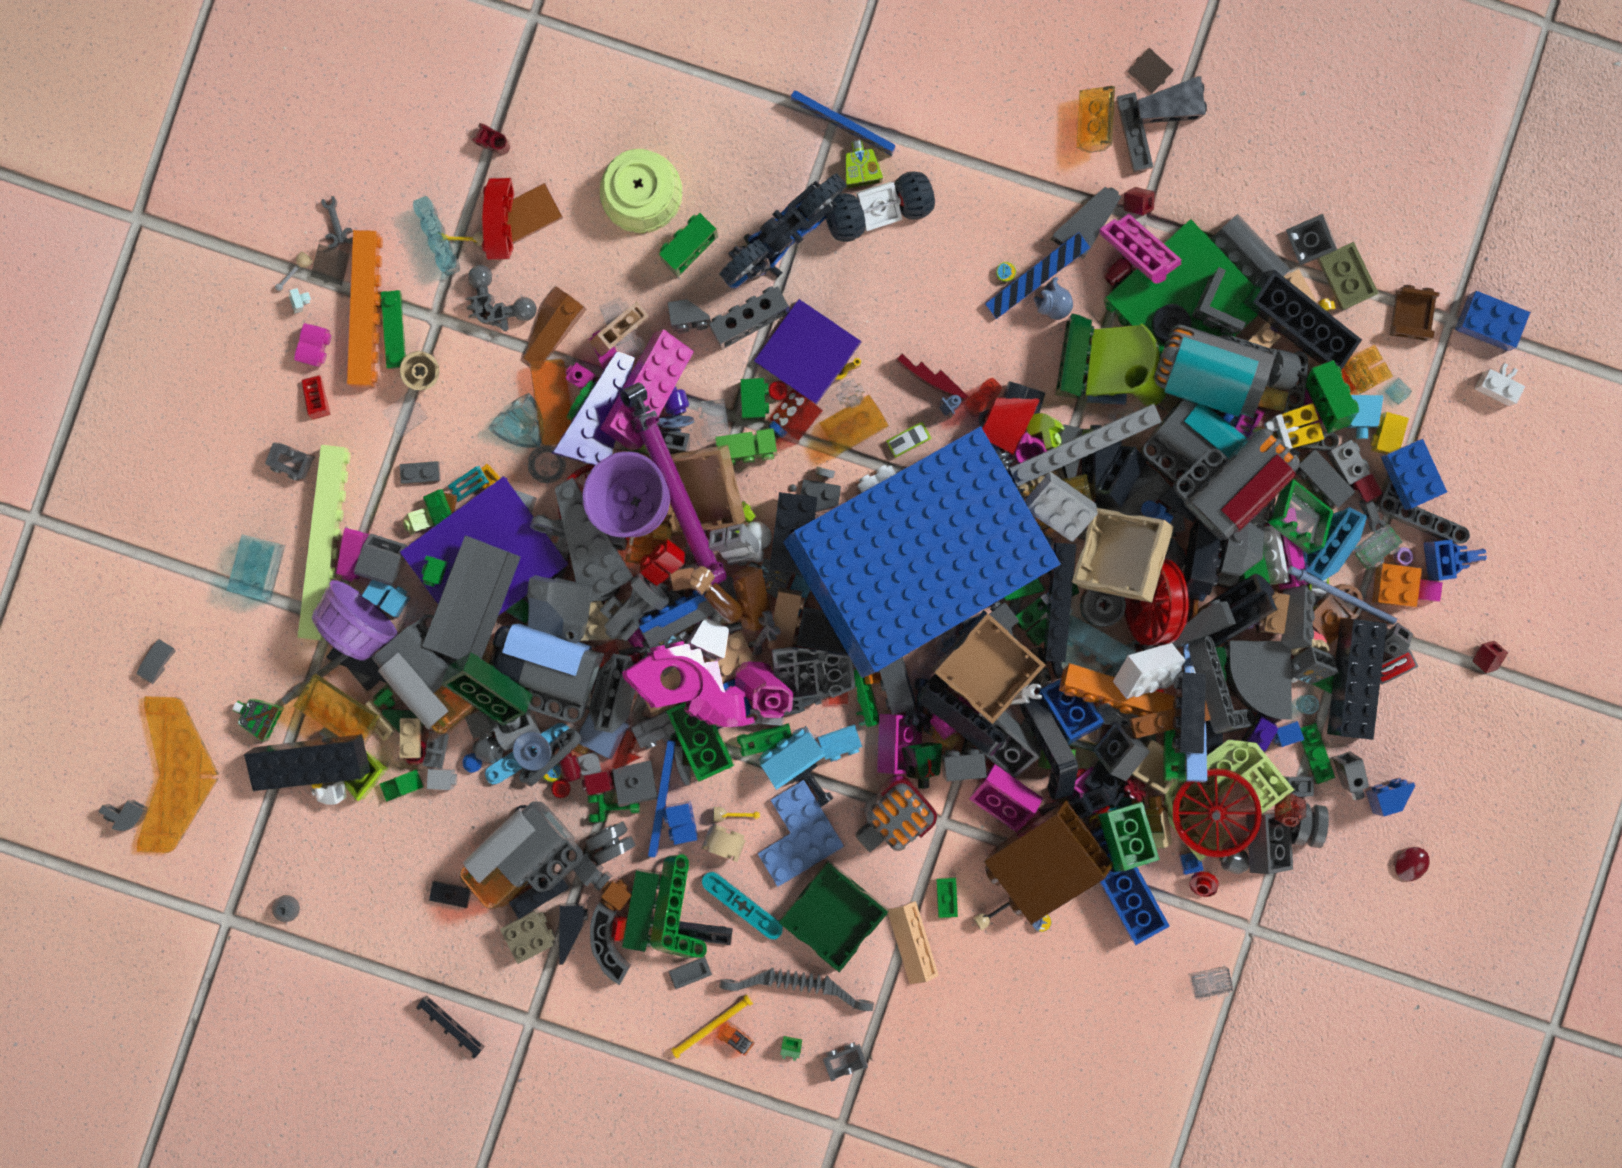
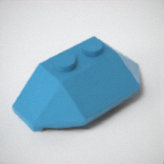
[1303,507,1367,581]

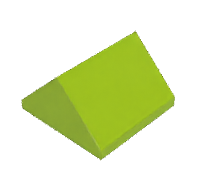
[344,751,389,801]

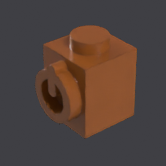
[601,879,632,911]

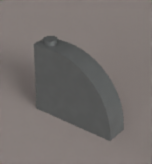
[1222,641,1292,719]

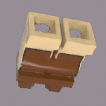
[1131,795,1172,848]

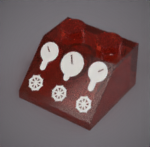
[769,389,823,443]

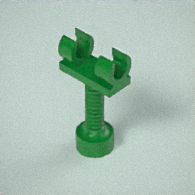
[587,794,640,822]

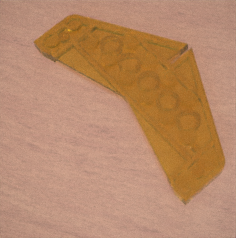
[137,696,219,853]

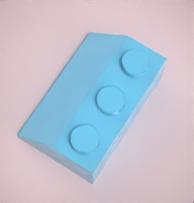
[759,726,825,790]

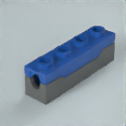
[639,590,716,647]

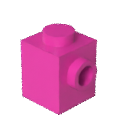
[565,362,597,390]

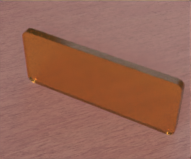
[530,359,571,446]

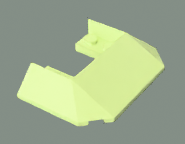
[1164,740,1294,861]

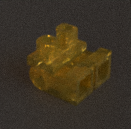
[1343,344,1393,394]

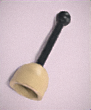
[973,902,1010,931]

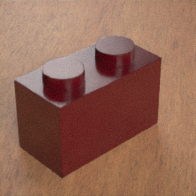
[582,768,615,795]

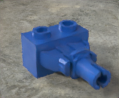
[1423,540,1487,581]

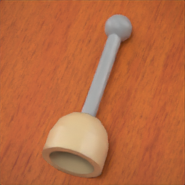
[275,251,313,291]

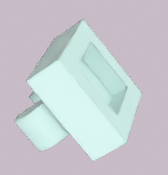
[288,288,311,314]

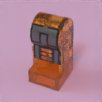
[716,1020,755,1056]

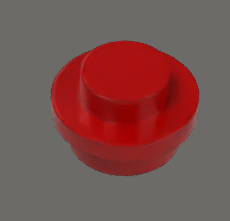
[551,779,571,799]

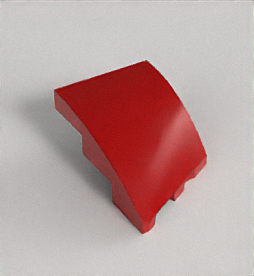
[982,398,1039,454]

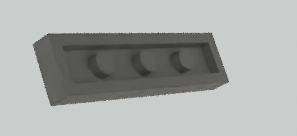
[1116,92,1153,173]

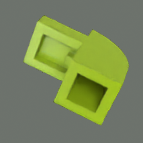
[1027,413,1064,450]

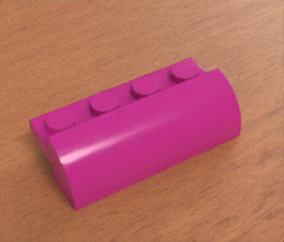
[1100,214,1181,283]

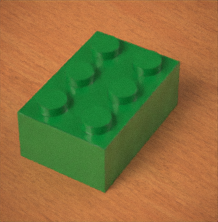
[659,213,718,277]
[1306,360,1359,434]
[1098,802,1160,872]

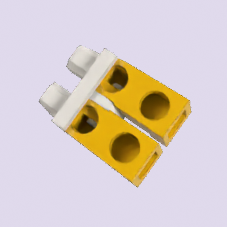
[1264,403,1324,449]

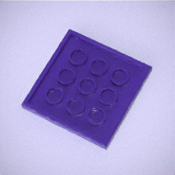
[754,299,862,405]

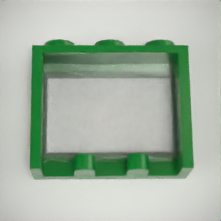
[1267,479,1334,554]

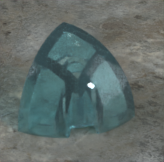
[488,393,543,448]

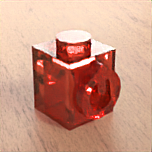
[1275,793,1306,827]

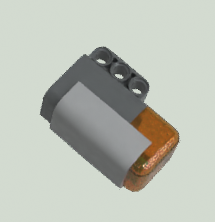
[372,614,478,735]
[459,801,583,909]

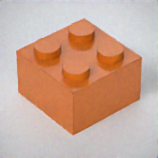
[1372,563,1422,607]

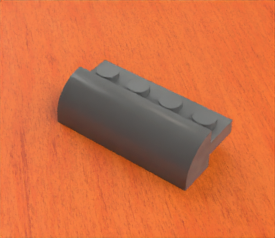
[1210,214,1291,286]

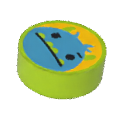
[996,262,1016,282]
[543,764,562,782]

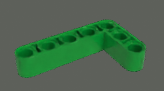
[650,854,707,958]

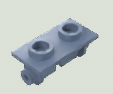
[939,395,961,418]

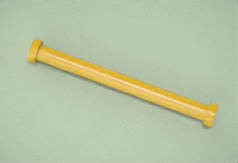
[671,994,753,1059]

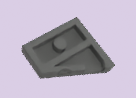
[801,479,841,512]

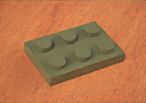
[1317,242,1379,311]

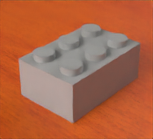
[1025,472,1098,542]

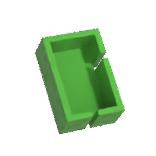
[715,428,777,465]

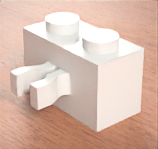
[1474,363,1525,406]

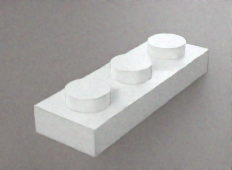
[1263,526,1289,585]

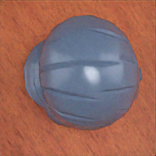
[1034,277,1073,320]

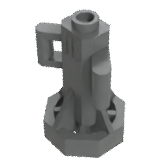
[600,573,669,641]

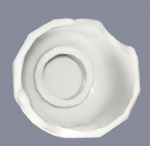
[745,521,772,550]

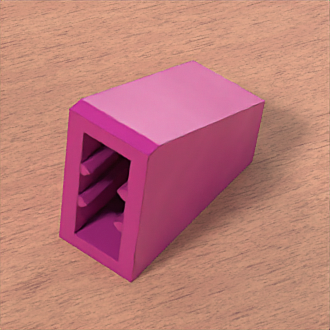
[336,528,370,582]

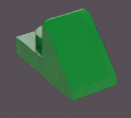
[380,769,424,802]

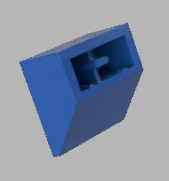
[1366,778,1415,817]

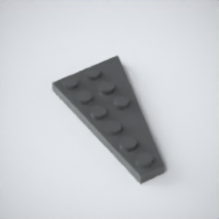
[555,477,633,602]

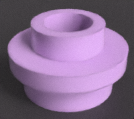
[1393,547,1413,566]

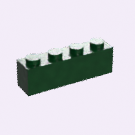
[622,868,661,952]

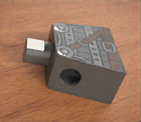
[1332,751,1369,800]

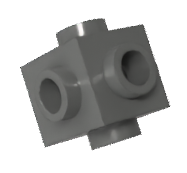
[1384,622,1413,658]

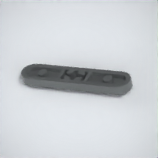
[530,515,628,551]

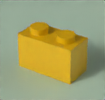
[1370,412,1409,455]

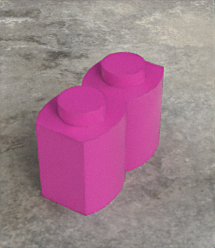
[294,323,332,367]

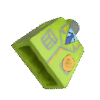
[846,140,883,189]

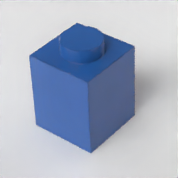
[1272,721,1304,747]

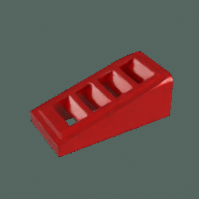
[301,375,331,419]

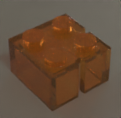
[625,522,672,564]

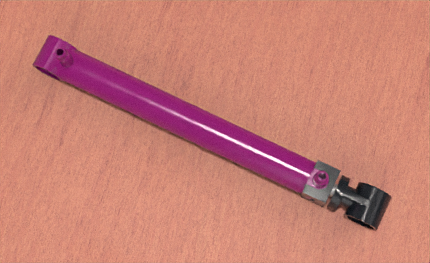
[620,382,726,584]

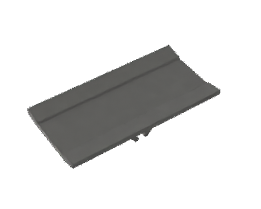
[423,536,521,660]

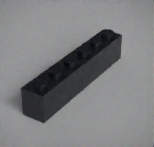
[1043,543,1076,662]

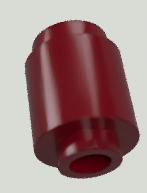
[1103,258,1132,287]
[558,752,581,782]

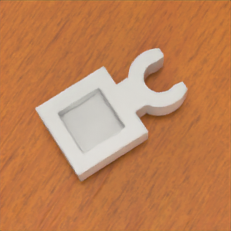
[1010,684,1042,705]

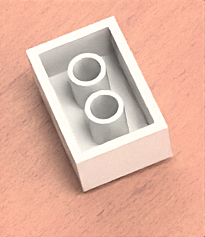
[1113,643,1185,699]

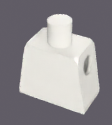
[685,612,729,662]

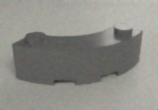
[590,902,632,985]

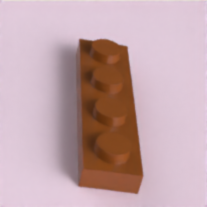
[1129,701,1211,739]

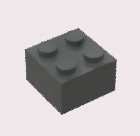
[1093,721,1150,781]

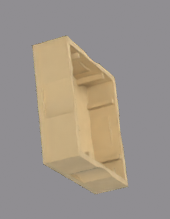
[1072,508,1174,603]

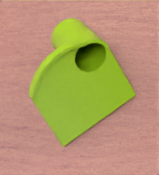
[1086,324,1166,406]

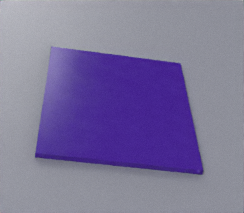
[400,476,569,616]

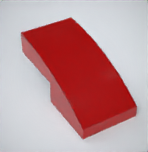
[611,915,627,941]

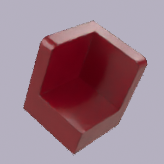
[1124,187,1155,216]
[1349,473,1383,502]
[1472,640,1508,673]

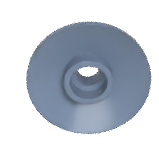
[658,415,694,432]
[513,732,551,770]

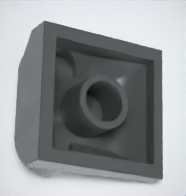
[1286,214,1338,265]

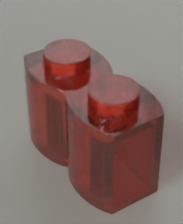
[964,378,1002,417]

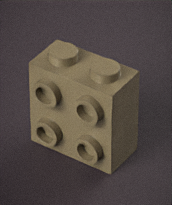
[500,909,556,964]

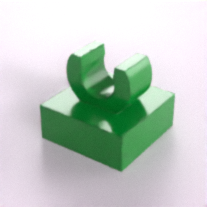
[373,684,395,709]
[780,1036,803,1061]

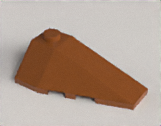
[524,286,586,370]

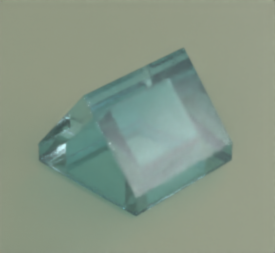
[1384,378,1412,405]

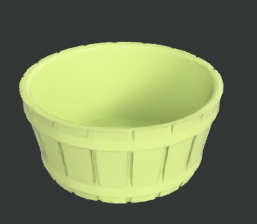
[600,149,683,233]

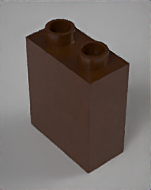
[984,801,1114,925]

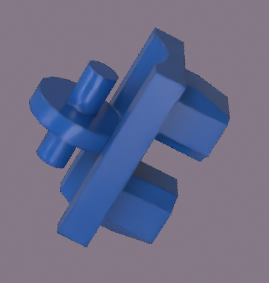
[1141,501,1173,524]

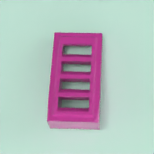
[1234,407,1264,438]

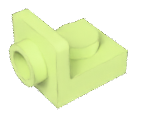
[403,507,434,535]

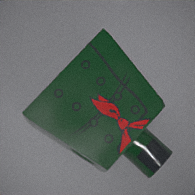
[902,742,942,789]

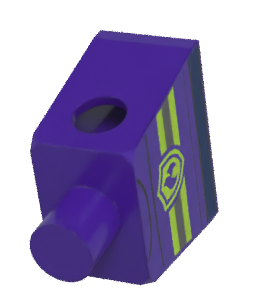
[1241,714,1279,752]

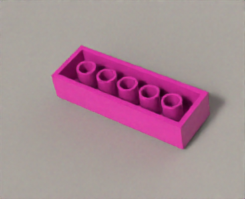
[600,329,694,451]

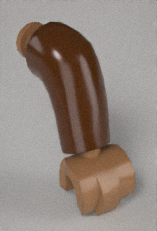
[690,566,742,624]

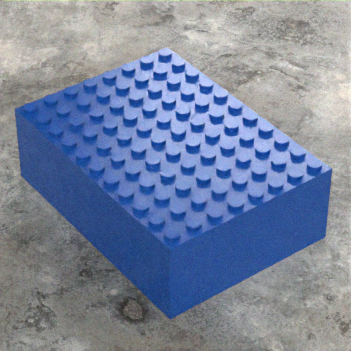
[783,426,1061,678]

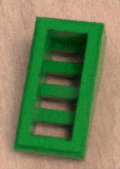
[1003,578,1045,601]

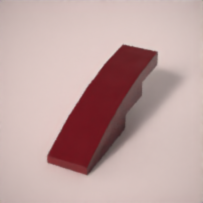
[896,353,968,401]

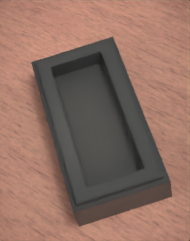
[669,956,712,989]

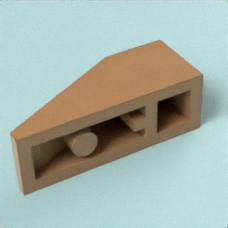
[589,301,649,356]

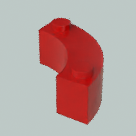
[482,178,515,260]

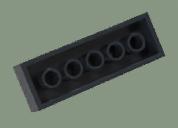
[1244,270,1362,370]
[1327,618,1387,740]
[244,734,370,791]

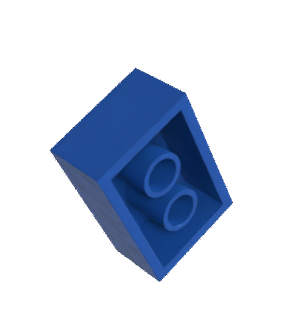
[1455,291,1531,351]
[1381,439,1447,510]
[1038,679,1104,745]

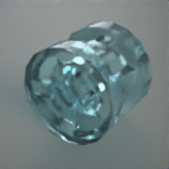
[1296,695,1319,714]

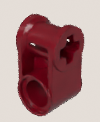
[471,123,510,155]

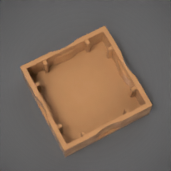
[663,445,746,537]
[931,610,1045,724]

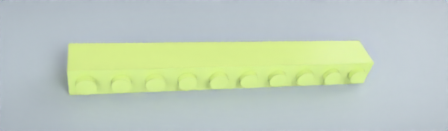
[297,445,351,640]

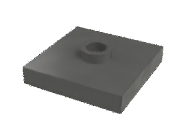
[613,761,658,807]

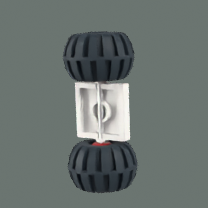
[826,171,935,242]

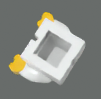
[311,781,347,805]

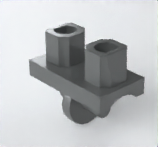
[423,731,450,769]

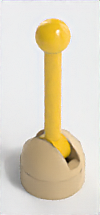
[441,231,484,247]
[713,807,760,822]

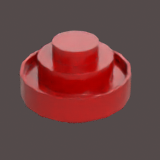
[1189,871,1219,897]

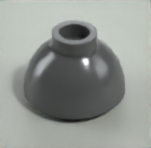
[272,895,300,922]

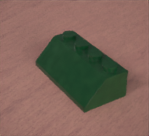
[1055,313,1094,399]

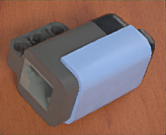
[489,623,604,723]

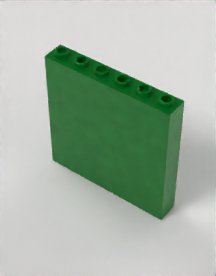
[1103,219,1257,364]

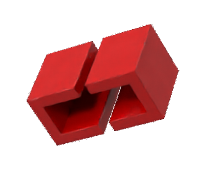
[640,539,685,586]

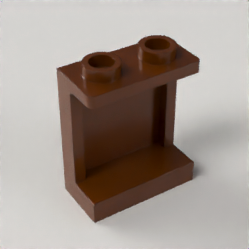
[1390,285,1440,341]

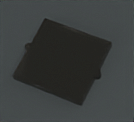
[1127,48,1174,94]
[310,244,350,286]

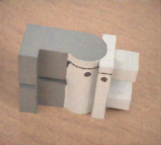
[709,524,764,566]

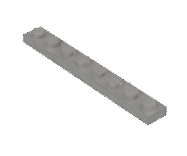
[1009,404,1162,486]

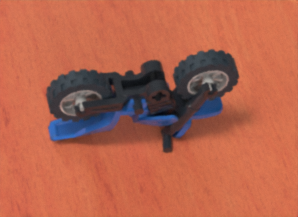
[719,173,847,288]

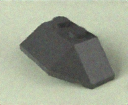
[1220,518,1264,577]
[589,654,635,733]

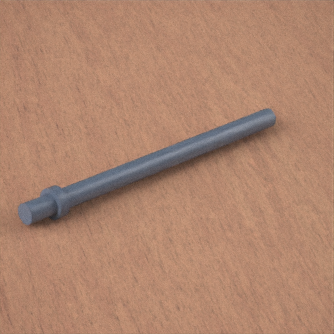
[1288,566,1397,625]

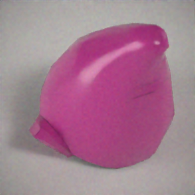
[1015,432,1047,463]

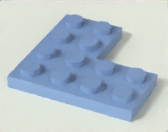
[758,780,844,887]

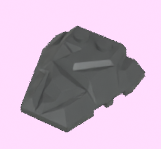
[772,647,855,715]

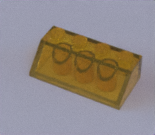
[293,673,380,745]

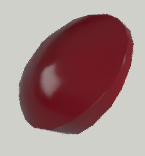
[1395,847,1430,882]

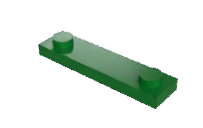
[381,290,406,369]

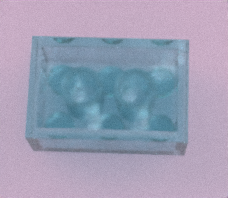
[227,534,286,601]

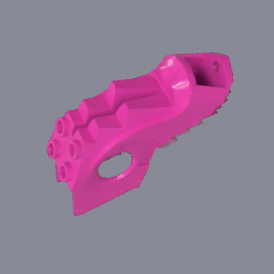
[622,641,755,727]

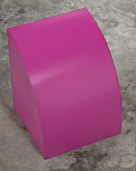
[1418,580,1443,602]

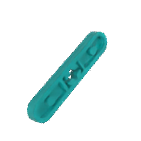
[702,871,783,940]

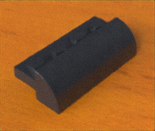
[1197,574,1277,647]

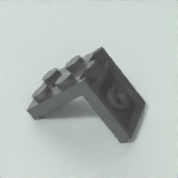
[1192,267,1245,336]

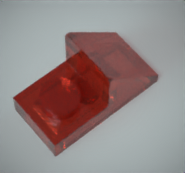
[613,730,643,769]

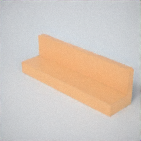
[888,901,939,984]

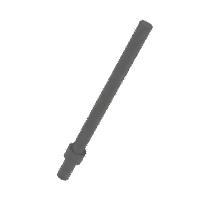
[281,654,349,704]

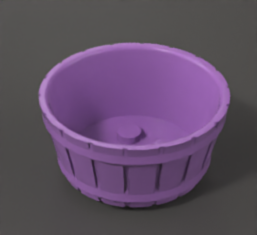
[583,452,670,538]
[312,580,397,660]

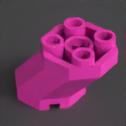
[735,661,793,718]

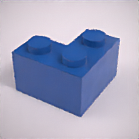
[663,800,698,845]

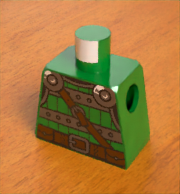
[232,698,284,741]

